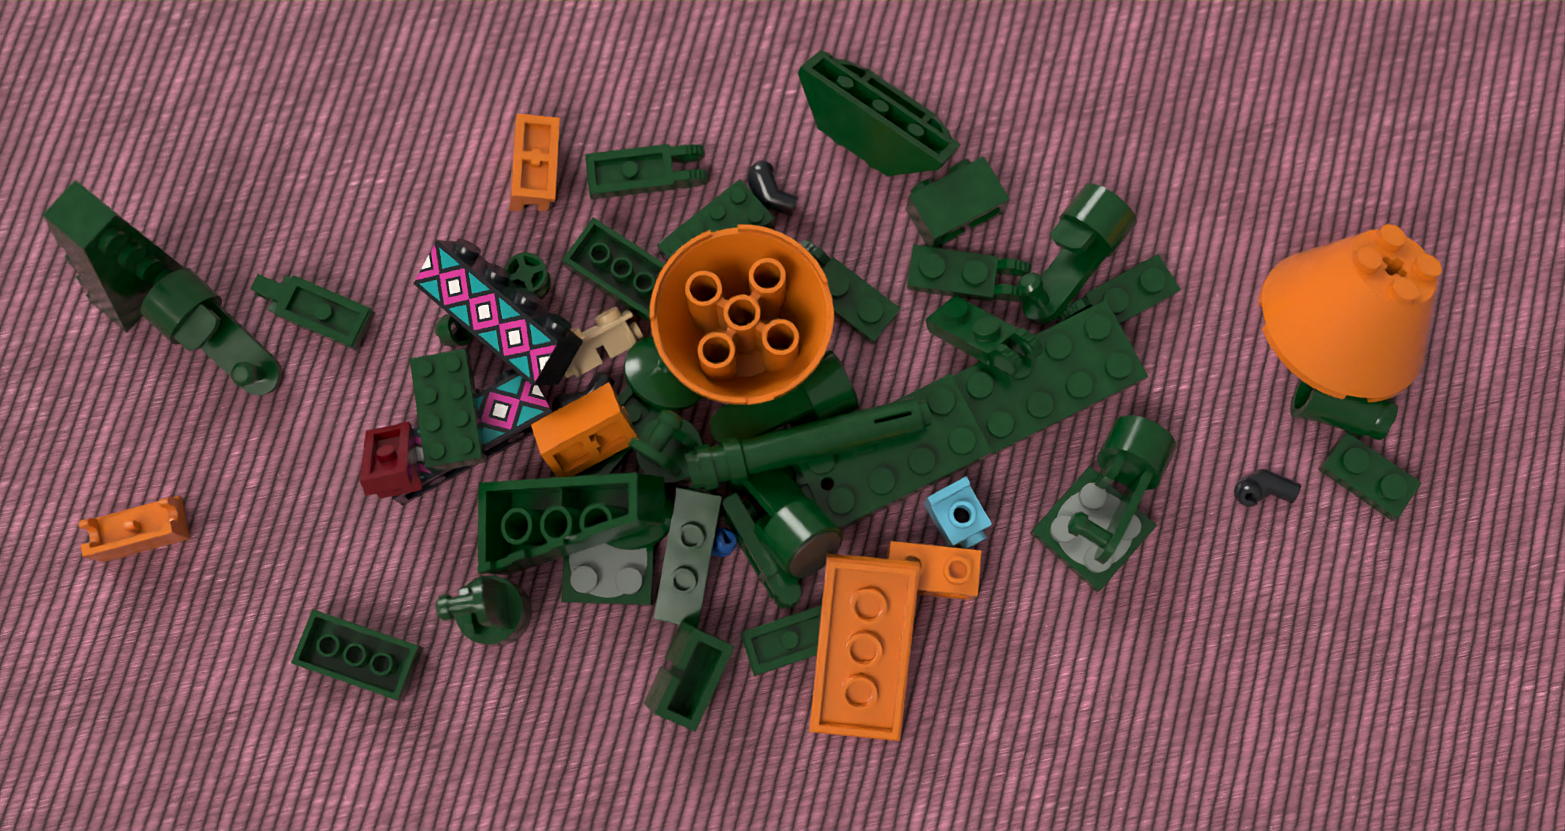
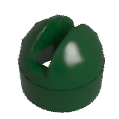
[434,313,473,347]

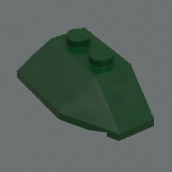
[798,50,961,176]

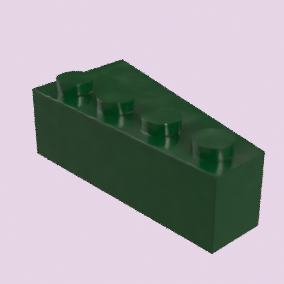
[42,180,184,333]
[478,473,664,575]

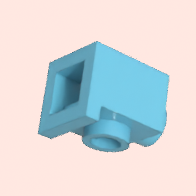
[924,476,992,549]

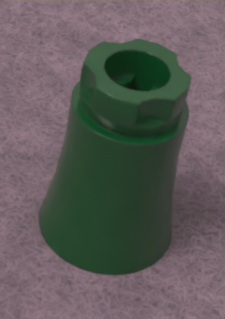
[1290,379,1398,440]

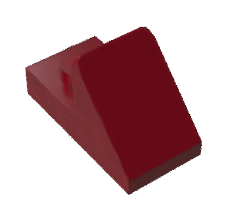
[360,421,422,498]

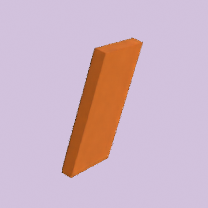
[809,553,920,741]

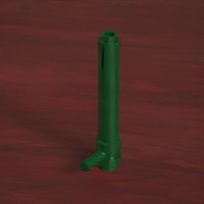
[685,397,931,491]

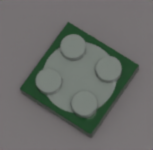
[1030,466,1157,592]
[561,543,655,606]

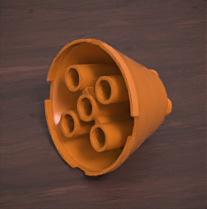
[1258,224,1442,402]
[650,225,834,405]

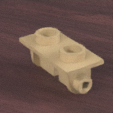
[565,307,643,378]

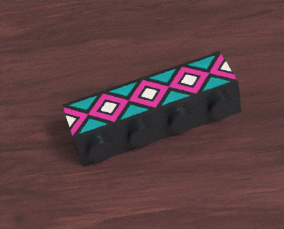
[414,238,583,386]
[392,369,553,506]

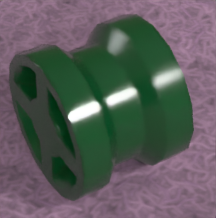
[504,252,551,299]

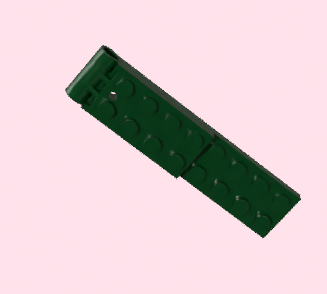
[781,300,1148,531]

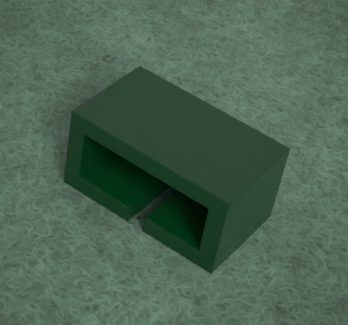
[905,156,1010,248]
[643,621,735,732]

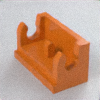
[509,113,560,212]
[531,382,639,478]
[78,496,190,562]

